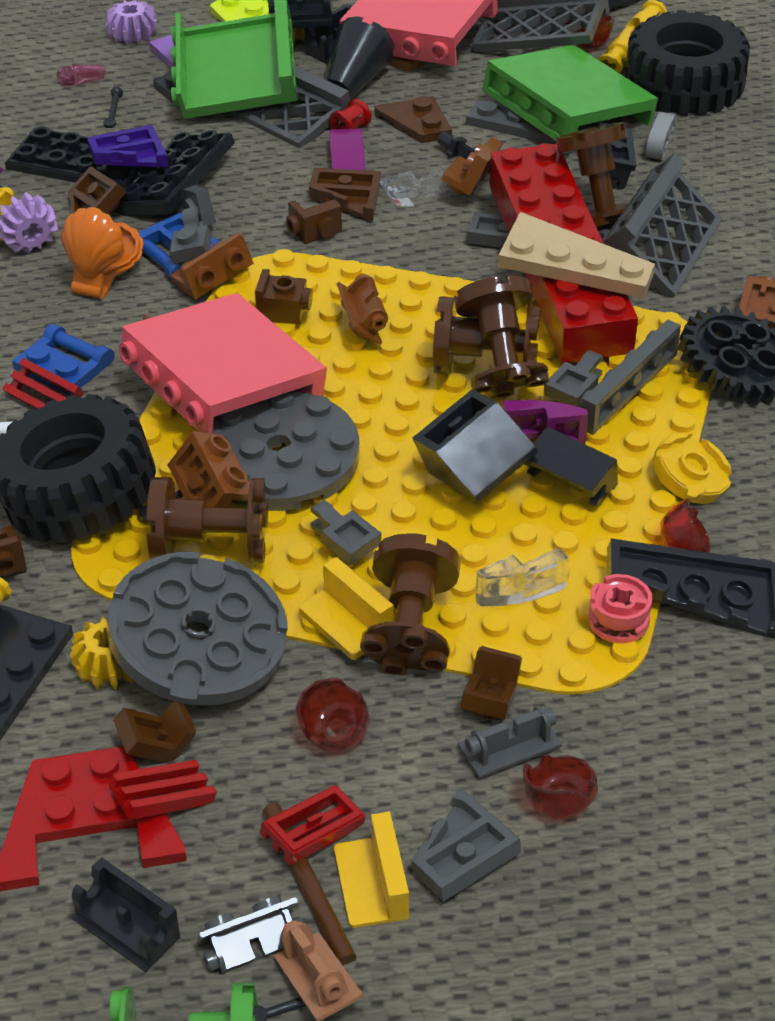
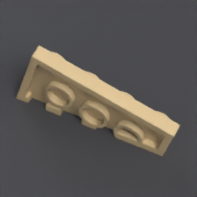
[498,212,655,298]

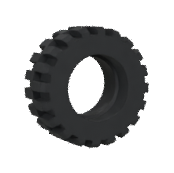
[625,11,750,116]
[0,394,156,543]

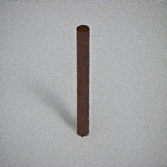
[263,803,357,965]

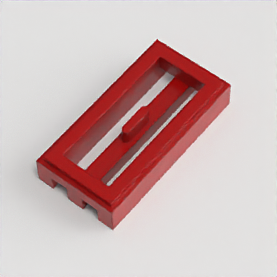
[2,358,84,409]
[109,760,217,820]
[260,784,366,866]

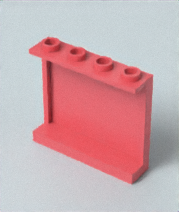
[340,0,498,66]
[119,293,327,434]

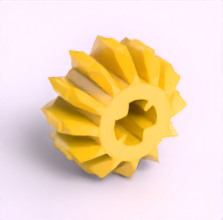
[70,615,133,691]

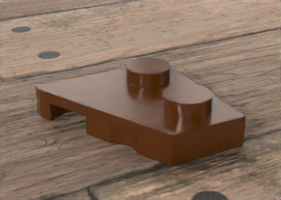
[374,96,452,143]
[68,166,126,214]
[309,168,381,220]

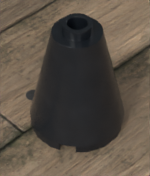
[324,16,395,100]

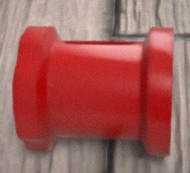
[329,99,372,130]

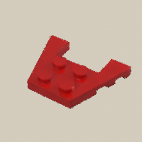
[0,746,187,891]

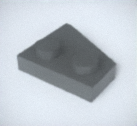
[412,789,521,902]

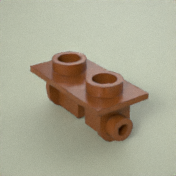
[337,274,388,345]

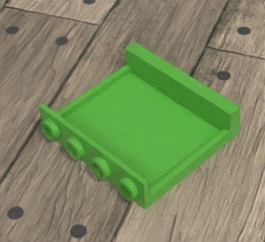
[171,0,297,119]
[482,45,658,141]

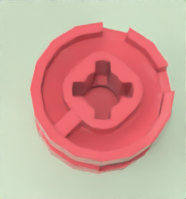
[588,574,652,643]

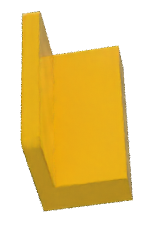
[299,557,394,660]
[334,812,409,928]

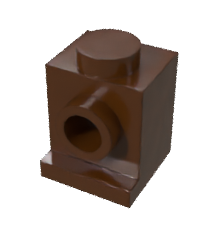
[255,269,313,325]

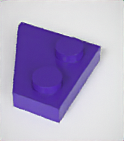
[87,125,168,167]

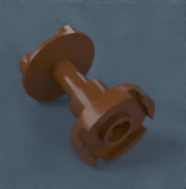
[556,122,629,226]
[454,275,549,398]
[433,296,541,374]
[147,477,268,563]
[360,533,461,675]

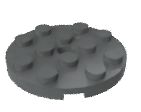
[212,391,360,511]
[107,552,288,705]

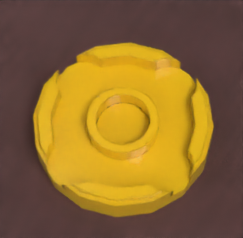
[653,432,732,504]

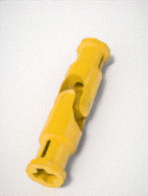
[598,0,667,74]

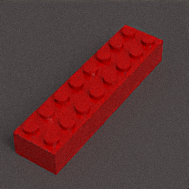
[489,144,638,363]

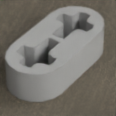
[646,111,676,161]

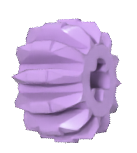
[106,0,157,45]
[0,192,58,254]

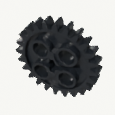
[678,306,775,406]

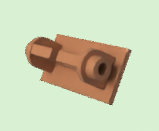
[273,920,364,1021]

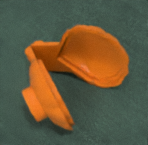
[61,207,143,300]

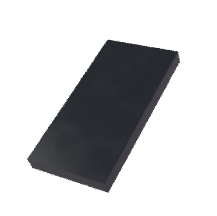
[5,126,145,188]
[114,130,235,216]

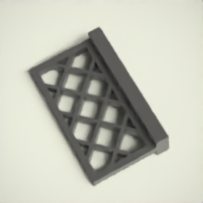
[472,0,610,52]
[228,66,350,148]
[603,152,722,298]

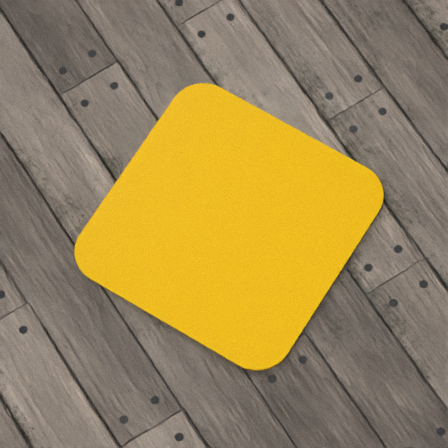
[71,249,711,695]

